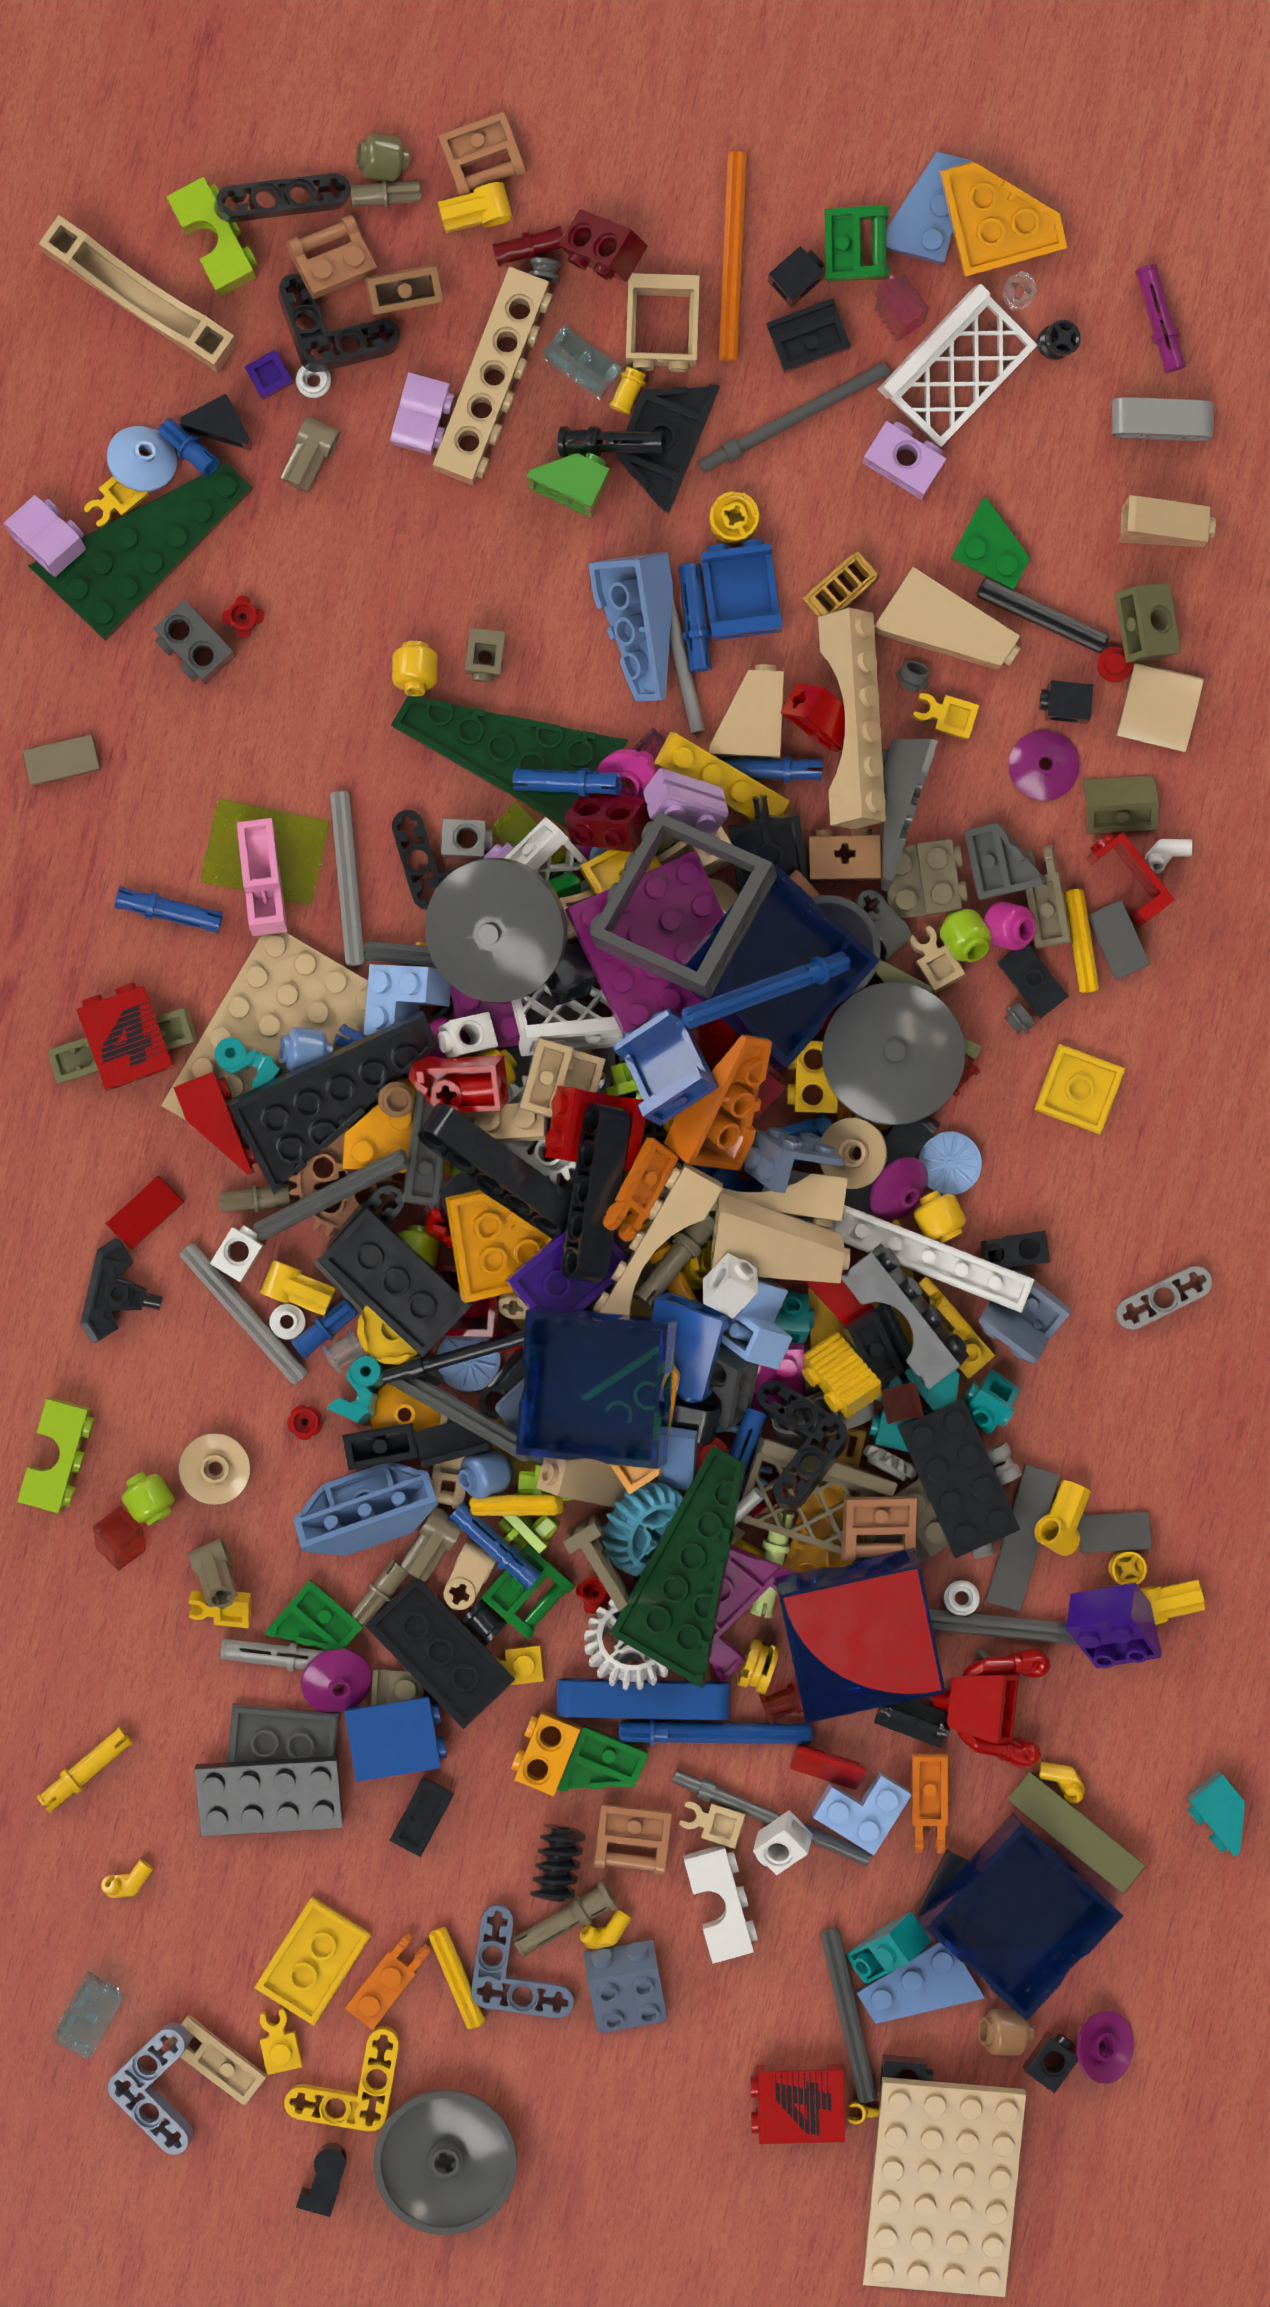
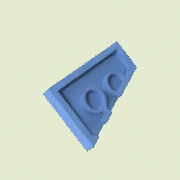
[886,152,971,265]
[856,1935,985,2024]

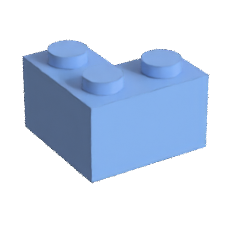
[363,964,451,1036]
[721,1277,793,1370]
[812,1771,912,1855]

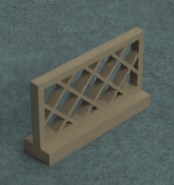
[739,1435,897,1561]
[563,1512,629,1611]

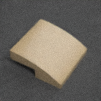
[1117,662,1204,752]
[519,1038,605,1119]

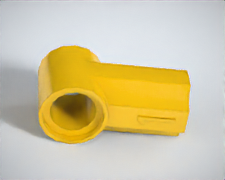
[438,182,513,234]
[260,1260,336,1316]
[1034,1480,1091,1556]
[1140,1579,1205,1625]

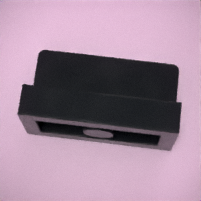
[414,1421,492,1468]

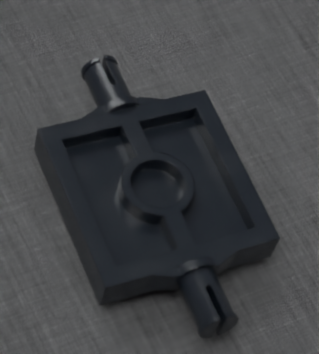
[727,795,810,894]

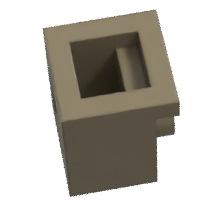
[465,628,506,683]

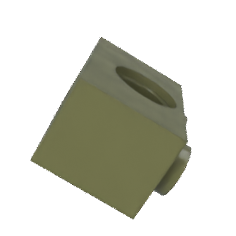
[1115,583,1181,663]

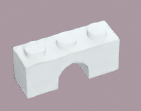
[683,1845,758,1964]

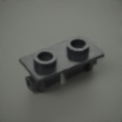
[874,1692,950,1748]

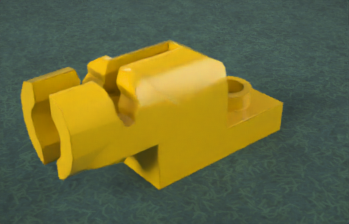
[917,1276,995,1379]

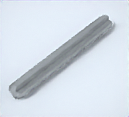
[330,791,365,966]
[180,1243,307,1384]

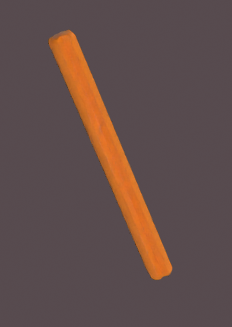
[719,151,747,362]

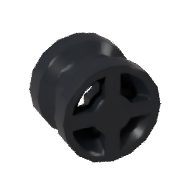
[1037,320,1081,360]

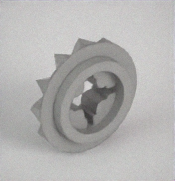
[862,1445,917,1481]

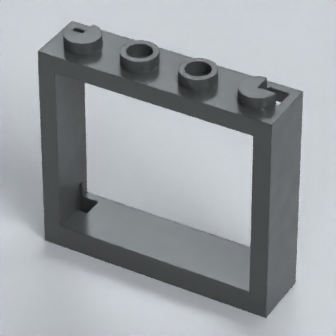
[590,812,777,999]

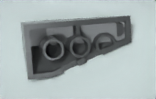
[879,739,938,892]

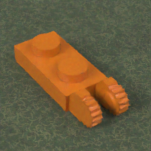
[603,1137,679,1242]
[911,1753,948,1853]
[344,1930,431,2030]

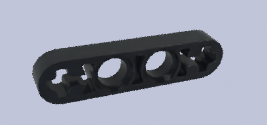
[214,173,351,222]

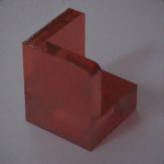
[880,1381,924,1424]
[93,1506,146,1571]

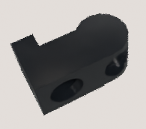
[980,1230,1050,1268]
[296,2143,347,2217]

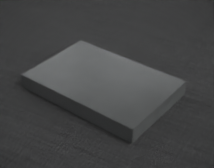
[227,1704,339,1762]

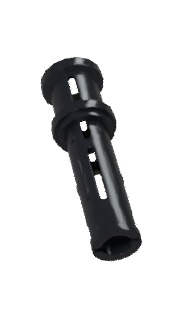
[557,426,667,458]

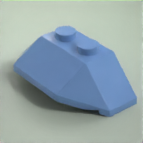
[293,1462,438,1556]

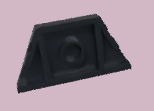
[616,384,720,515]

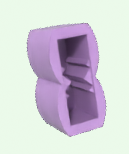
[390,372,455,456]
[3,495,86,577]

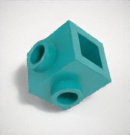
[774,1290,815,1343]
[963,1369,1021,1435]

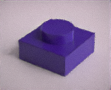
[244,350,293,400]

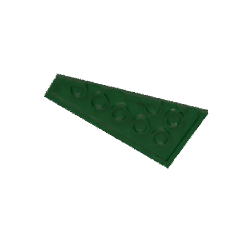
[28,463,253,641]
[391,696,628,829]
[610,1445,746,1688]

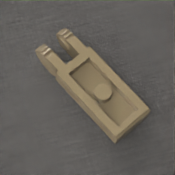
[1024,845,1073,948]

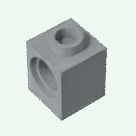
[441,819,493,859]

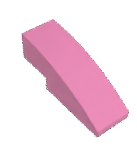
[237,818,288,936]

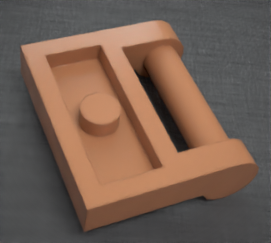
[438,112,526,196]
[286,215,377,299]
[841,1496,917,1561]
[594,1804,672,1876]

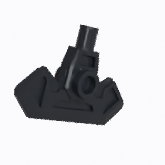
[80,1238,163,1343]

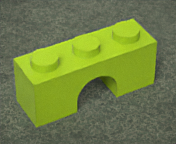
[166,177,258,298]
[17,1398,95,1513]

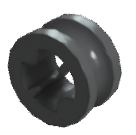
[528,258,562,283]

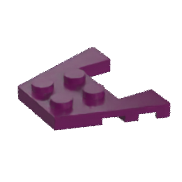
[710,1545,819,1682]

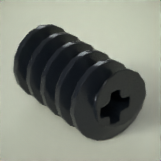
[530,1824,586,1902]

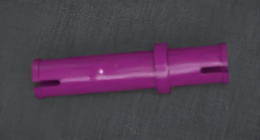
[1135,264,1186,373]

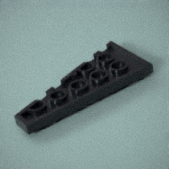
[227,1010,439,1195]

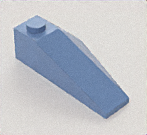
[588,552,673,702]

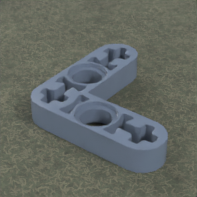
[471,1903,574,2018]
[108,2023,194,2155]

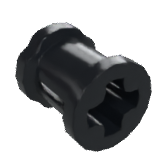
[460,1599,507,1646]

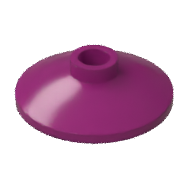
[1009,730,1079,801]
[869,1157,928,1222]
[301,1649,372,1713]
[1077,2011,1134,2084]

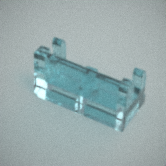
[543,325,623,400]
[53,1971,124,2060]

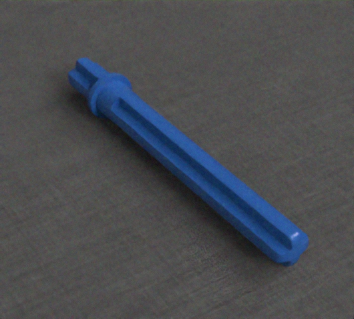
[681,952,851,1029]
[619,1719,813,1746]

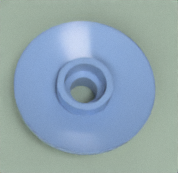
[106,426,177,492]

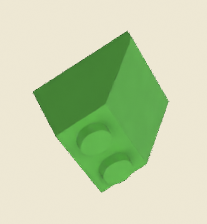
[526,453,610,519]

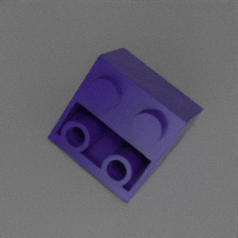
[1066,1583,1162,1668]

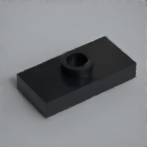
[996,945,1069,1019]
[389,1776,454,1857]

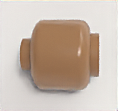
[978,2009,1034,2056]

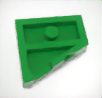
[950,497,1030,590]
[265,1579,364,1651]
[557,1724,649,1791]

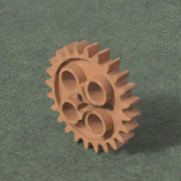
[288,1126,404,1236]

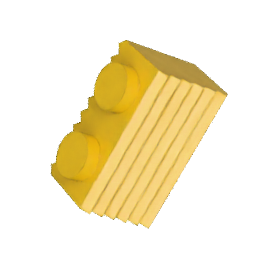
[802,1332,881,1419]

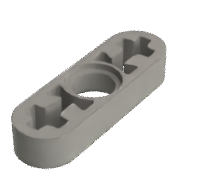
[1115,1266,1212,1330]

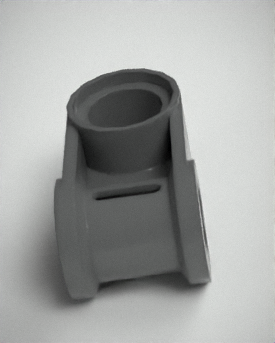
[853,890,911,961]

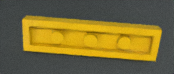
[654,732,790,820]

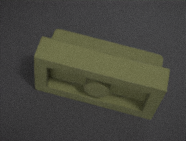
[1083,776,1159,834]

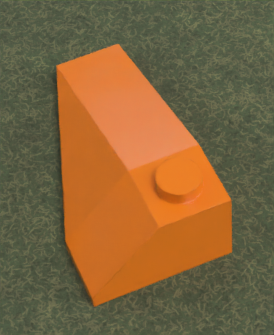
[664,1035,772,1171]

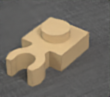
[910,926,965,994]
[679,1802,746,1849]

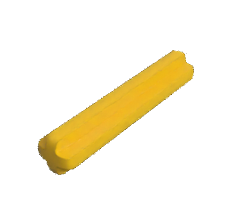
[1065,889,1099,993]
[469,1495,564,1516]
[429,1927,485,2029]

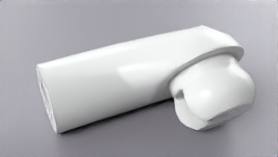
[1144,839,1192,874]

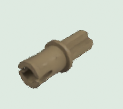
[351,180,422,208]
[218,1184,290,1213]
[352,1559,410,1626]

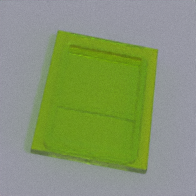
[200,799,329,905]

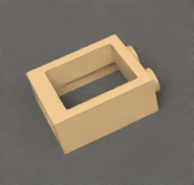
[626,273,700,372]

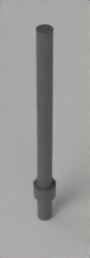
[697,362,890,473]
[671,1769,872,1867]

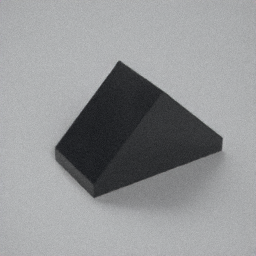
[179,394,252,451]

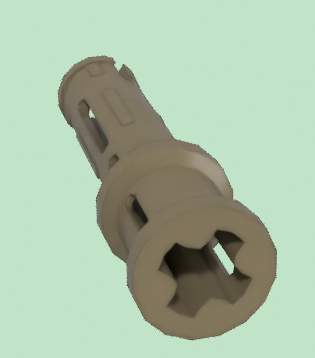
[633,1215,715,1309]
[512,1881,618,1957]

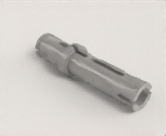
[220,1638,327,1672]

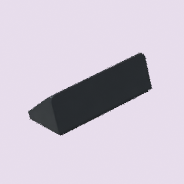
[342,1422,419,1470]

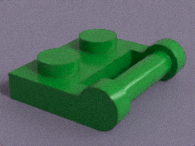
[824,205,890,282]
[481,1544,576,1639]

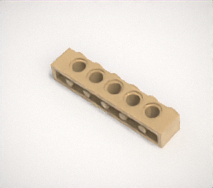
[433,266,553,486]

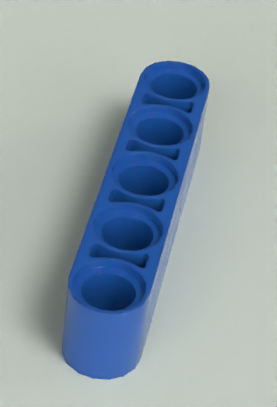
[556,1678,731,1720]

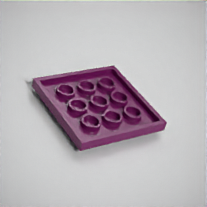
[565,851,735,1035]

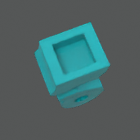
[215,1038,283,1089]
[327,1356,386,1425]

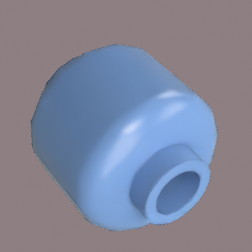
[279,1027,333,1072]
[458,1448,513,1499]

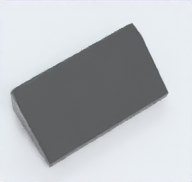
[1088,900,1150,980]
[1077,1512,1152,1553]

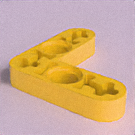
[284,2026,399,2132]

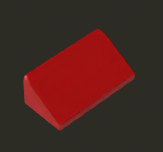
[105,1176,184,1250]
[790,1744,866,1789]

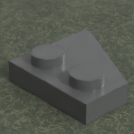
[964,823,1047,900]

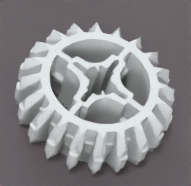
[584,1599,668,1691]

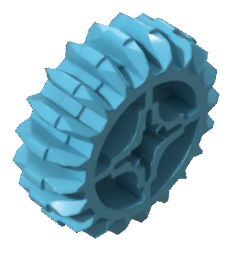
[601,1482,683,1577]

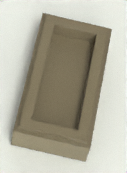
[23,734,101,786]

